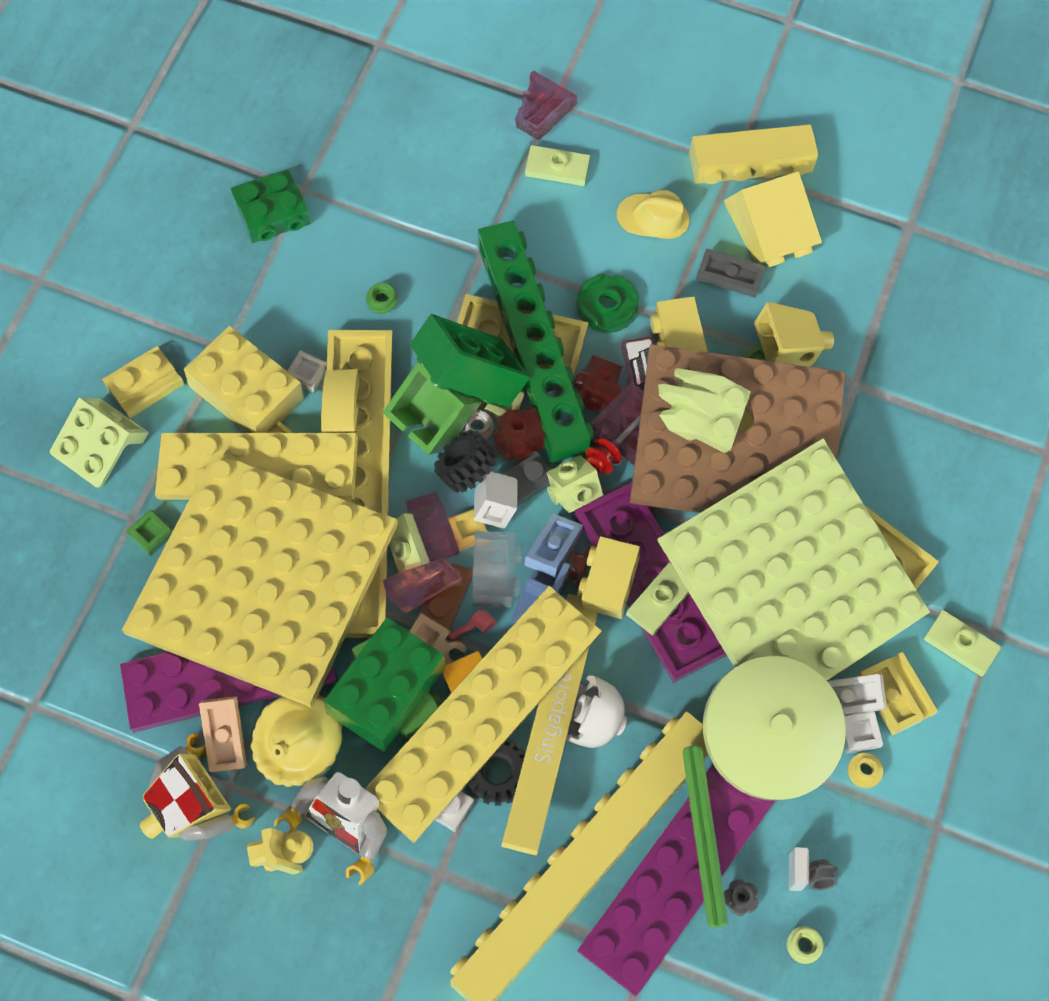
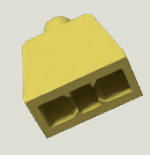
[754,302,834,367]

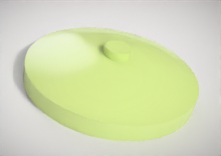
[703,656,846,800]

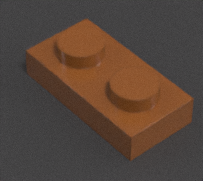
[418,559,474,631]

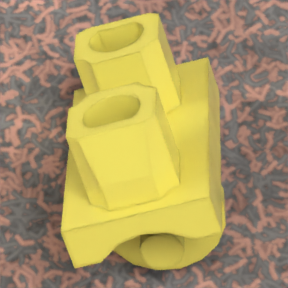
[247,828,313,875]

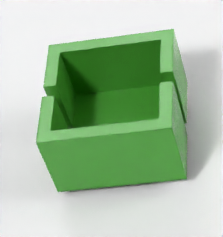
[382,362,482,455]

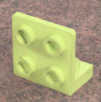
[50,397,149,488]

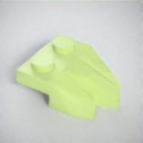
[658,368,751,453]

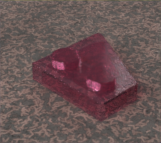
[515,70,578,141]

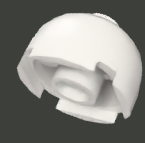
[566,676,627,748]

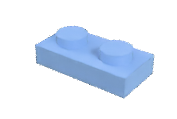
[524,514,583,577]

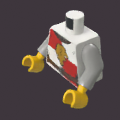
[274,772,387,885]

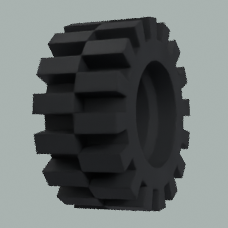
[434,430,497,493]
[467,740,525,806]

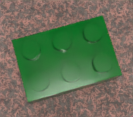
[409,314,531,407]
[324,617,445,752]

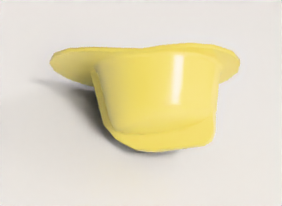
[617,190,690,239]

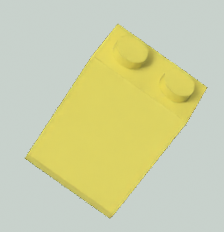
[724,171,822,268]

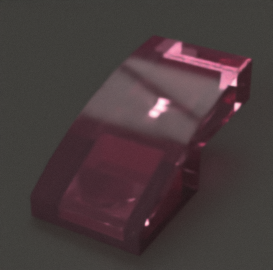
[405,491,460,563]

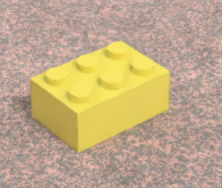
[184,326,304,433]

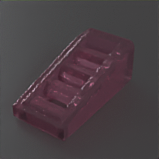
[383,558,462,614]

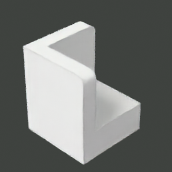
[474,471,517,529]

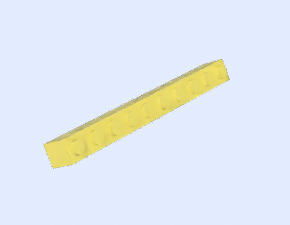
[450,711,709,1001]

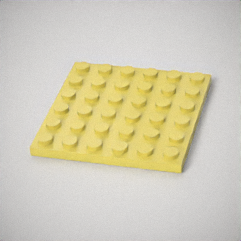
[122,453,398,707]

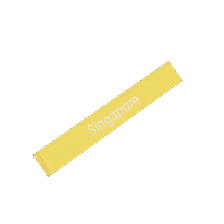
[501,594,598,856]

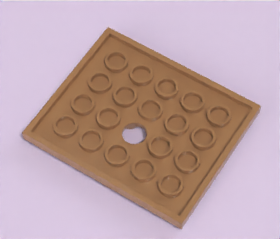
[630,344,845,513]

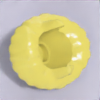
[251,694,343,787]

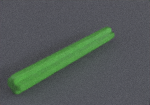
[682,746,728,928]

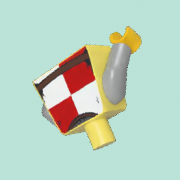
[139,733,255,841]

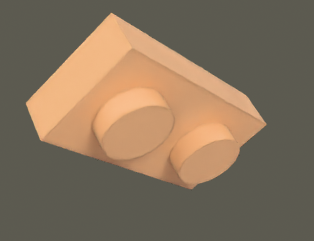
[199,696,247,772]

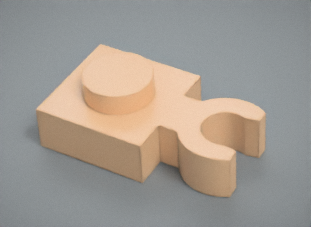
[409,613,468,665]

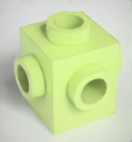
[546,455,603,513]

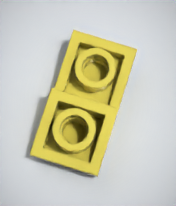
[321,369,360,433]

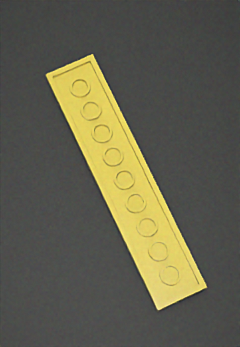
[327,330,393,638]

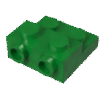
[230,169,310,243]

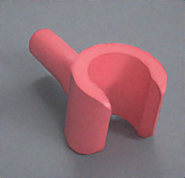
[448,610,496,641]

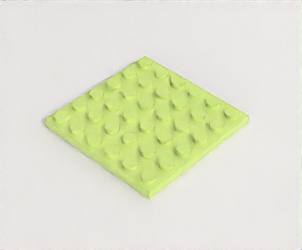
[657,439,930,681]

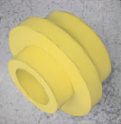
[847,753,883,788]

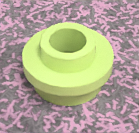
[786,926,824,964]

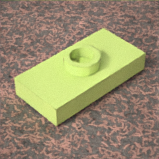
[525,145,590,186]
[389,513,434,589]
[626,562,689,636]
[923,610,1001,677]

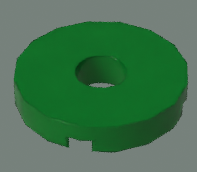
[576,274,639,333]

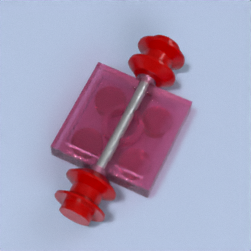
[586,382,644,474]

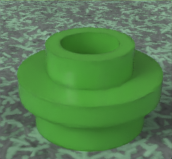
[366,283,398,314]

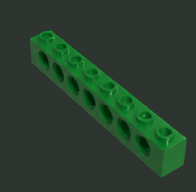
[477,220,594,463]

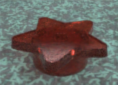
[568,546,591,587]

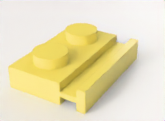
[102,346,184,419]
[857,652,938,736]

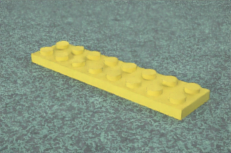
[365,586,602,843]

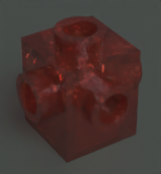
[573,355,622,413]
[493,407,545,459]

